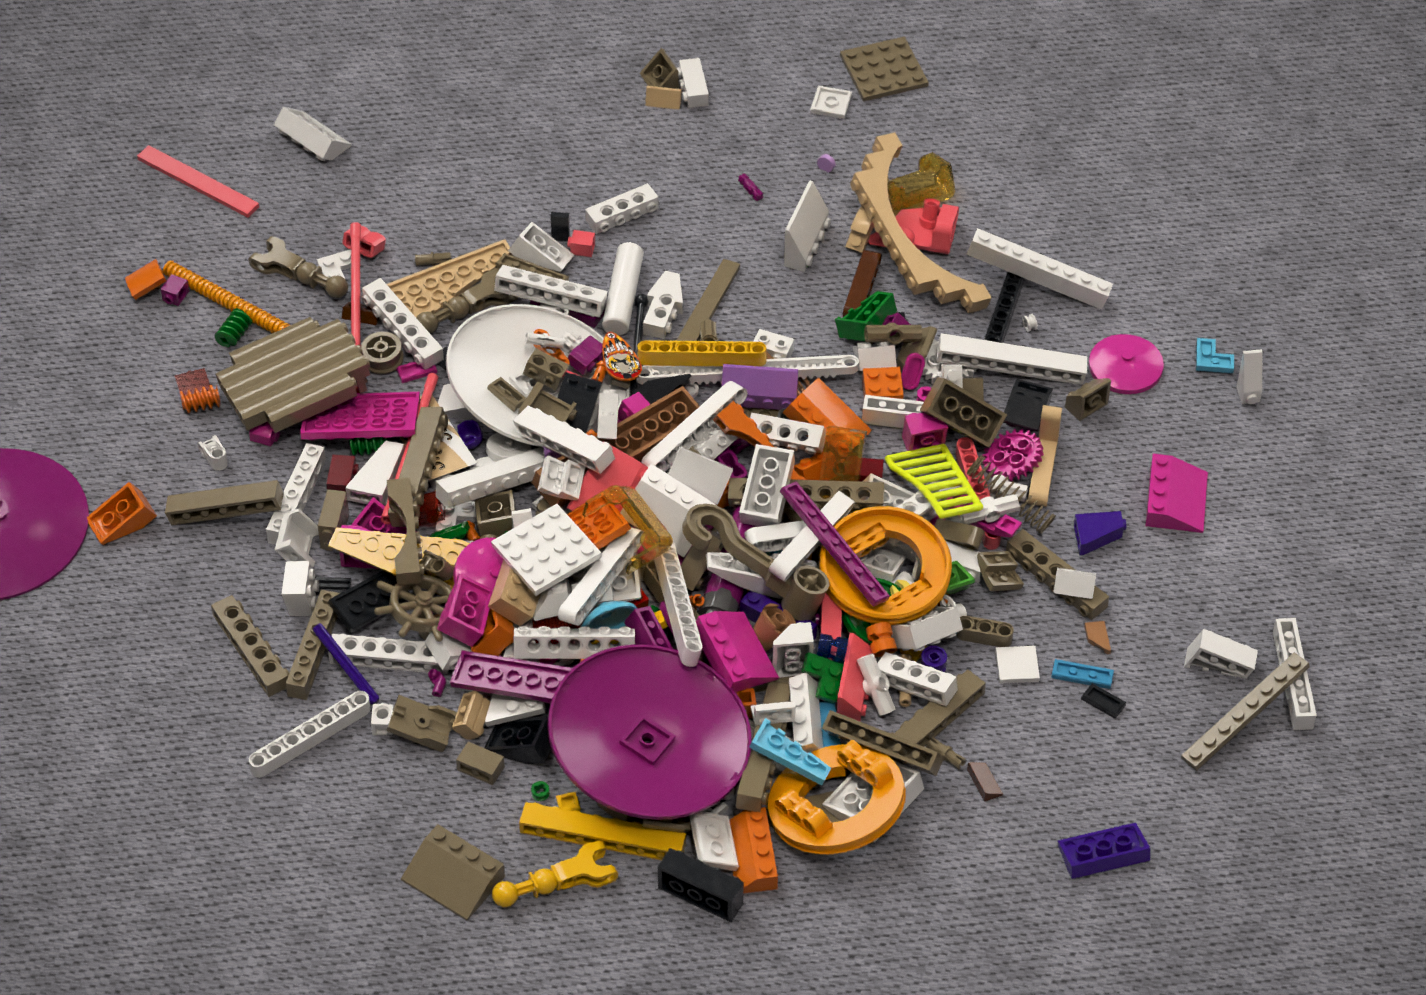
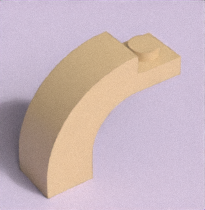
[846,205,874,253]

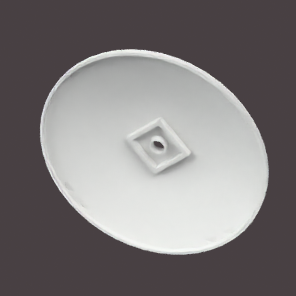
[446,304,630,447]

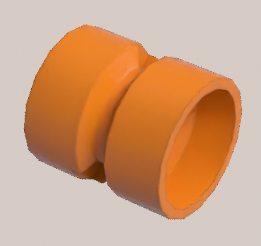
[866,622,898,657]

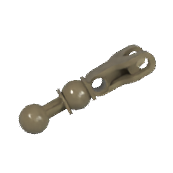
[248,236,348,298]
[417,268,518,334]

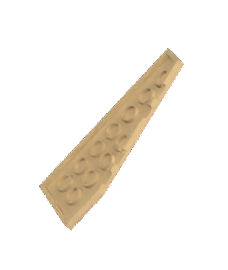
[387,239,513,318]

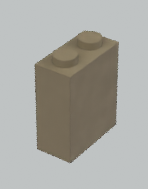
[318,489,349,551]

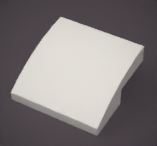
[538,455,585,500]

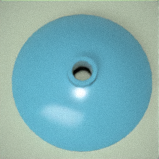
[581,601,637,629]

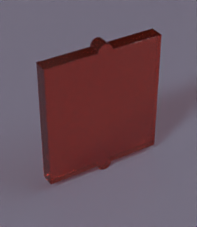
[175,368,210,396]

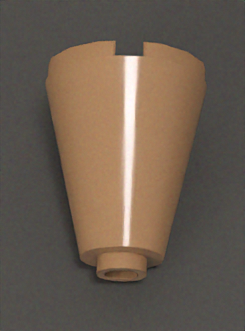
[753,603,796,652]

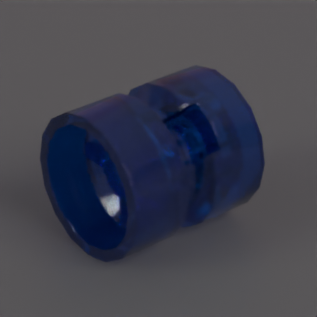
[817,633,848,664]

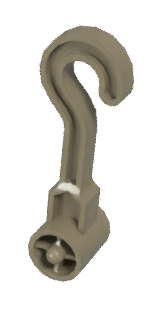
[682,503,829,621]

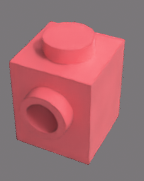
[567,230,595,257]

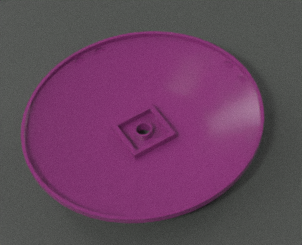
[0,448,89,600]
[548,644,752,820]

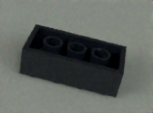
[658,848,744,923]

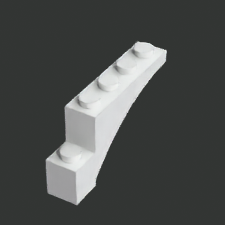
[597,390,619,440]

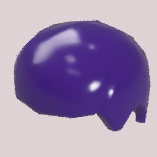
[457,420,483,450]

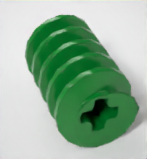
[214,308,252,348]
[350,437,389,456]

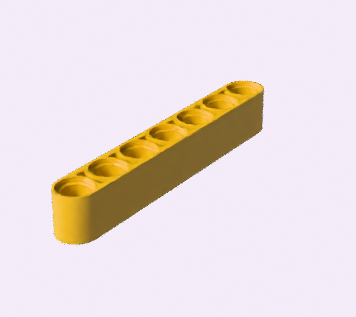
[637,340,767,366]

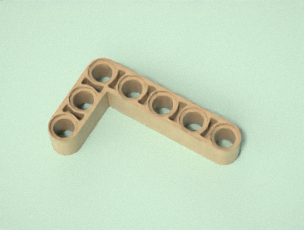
[1028,405,1062,507]

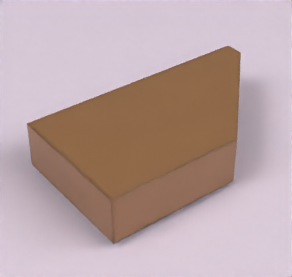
[1084,621,1111,654]

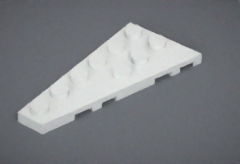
[485,616,545,727]

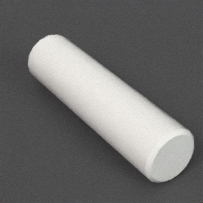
[602,242,644,336]

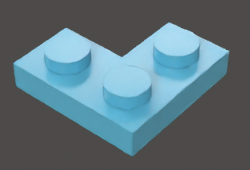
[1196,338,1234,373]

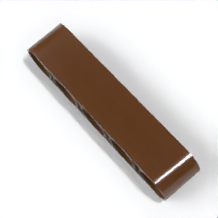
[843,250,882,317]

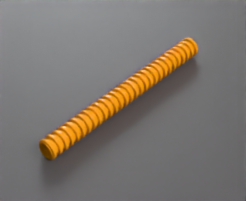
[163,260,290,333]

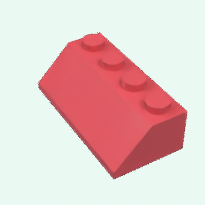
[837,633,876,722]

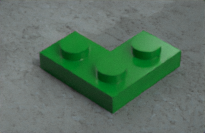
[802,652,844,704]

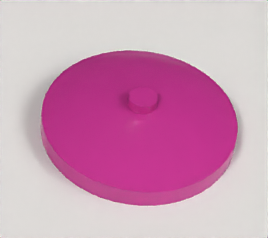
[1089,334,1164,394]
[453,538,504,590]

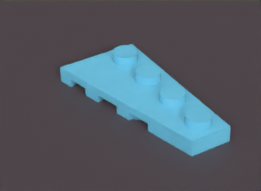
[749,718,831,786]

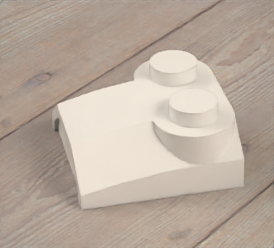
[860,547,907,582]

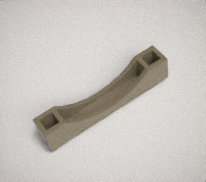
[387,478,424,586]

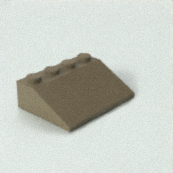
[401,824,505,921]

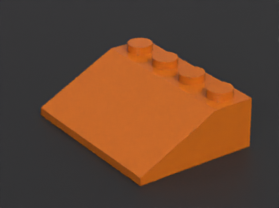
[783,377,872,464]

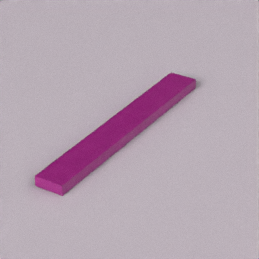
[780,481,890,607]

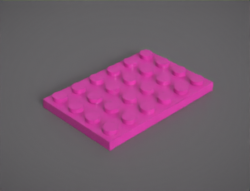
[300,392,420,440]

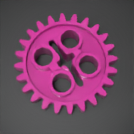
[982,429,1044,481]

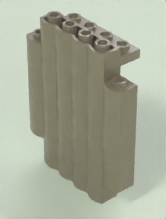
[215,317,371,433]

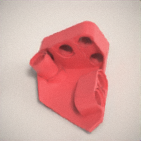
[868,198,959,255]

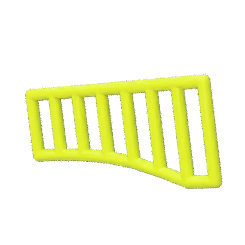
[885,444,983,519]

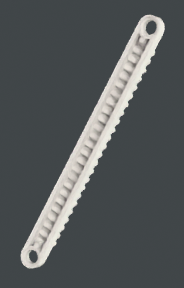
[636,355,859,385]

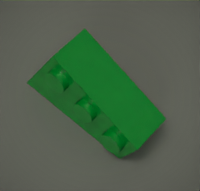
[835,291,897,342]

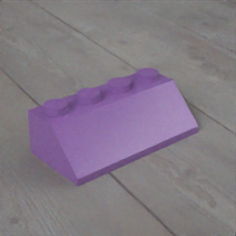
[722,364,798,410]

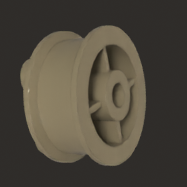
[361,331,404,374]

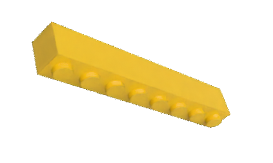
[519,802,686,860]

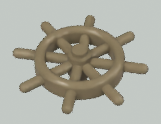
[374,575,452,642]

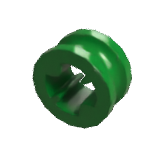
[531,781,550,801]

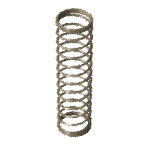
[967,455,1056,534]

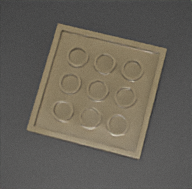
[840,36,929,102]

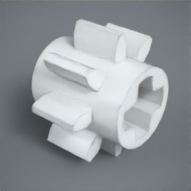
[562,331,582,354]

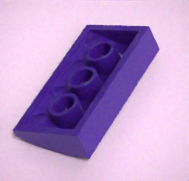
[1058,822,1150,879]

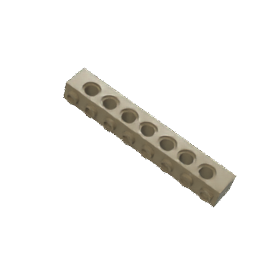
[728,478,885,512]

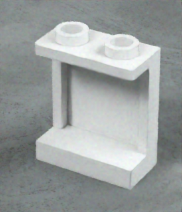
[275,509,319,568]

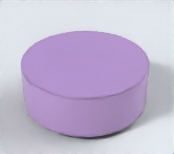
[817,154,835,172]

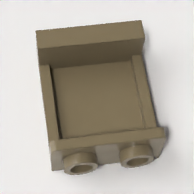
[518,381,578,423]

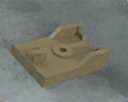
[386,695,457,752]

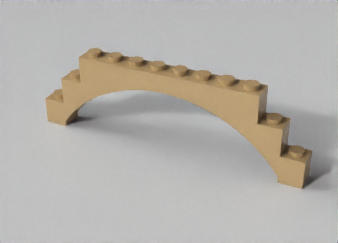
[851,132,992,313]

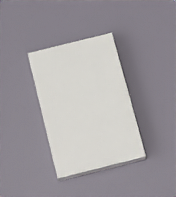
[668,446,733,505]
[689,812,739,871]

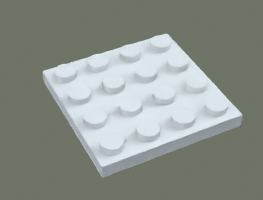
[491,504,602,596]

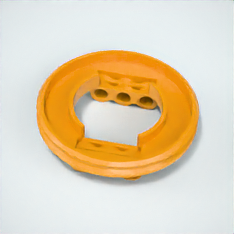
[819,506,952,625]
[768,740,906,854]

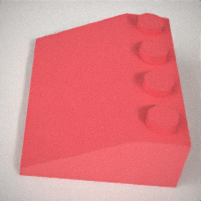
[567,441,648,512]

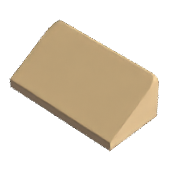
[645,86,681,110]

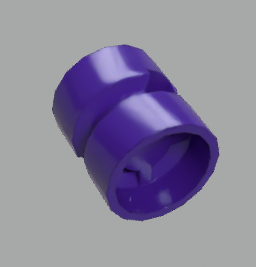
[921,646,947,673]

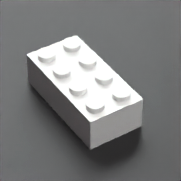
[739,444,795,526]

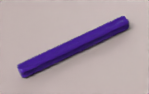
[313,623,379,705]

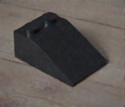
[558,372,602,434]
[484,717,552,764]

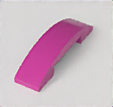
[947,494,1022,538]

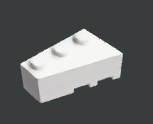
[1184,629,1258,678]

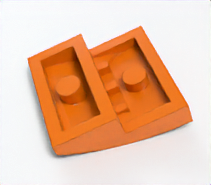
[125,259,166,300]

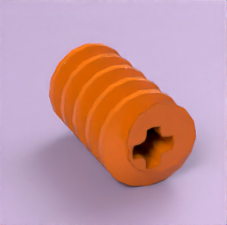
[180,385,221,414]

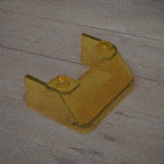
[582,485,673,575]

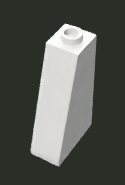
[346,441,404,506]

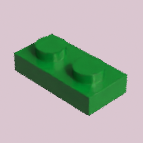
[430,521,470,539]

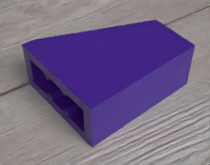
[1074,511,1127,556]

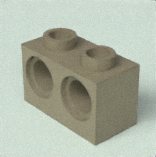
[523,348,569,390]

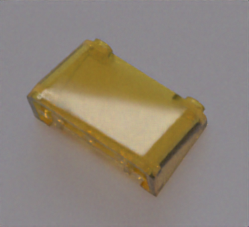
[887,152,955,215]

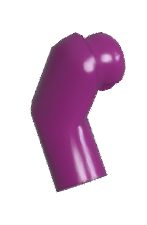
[428,669,446,697]

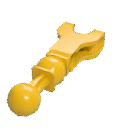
[492,841,619,907]

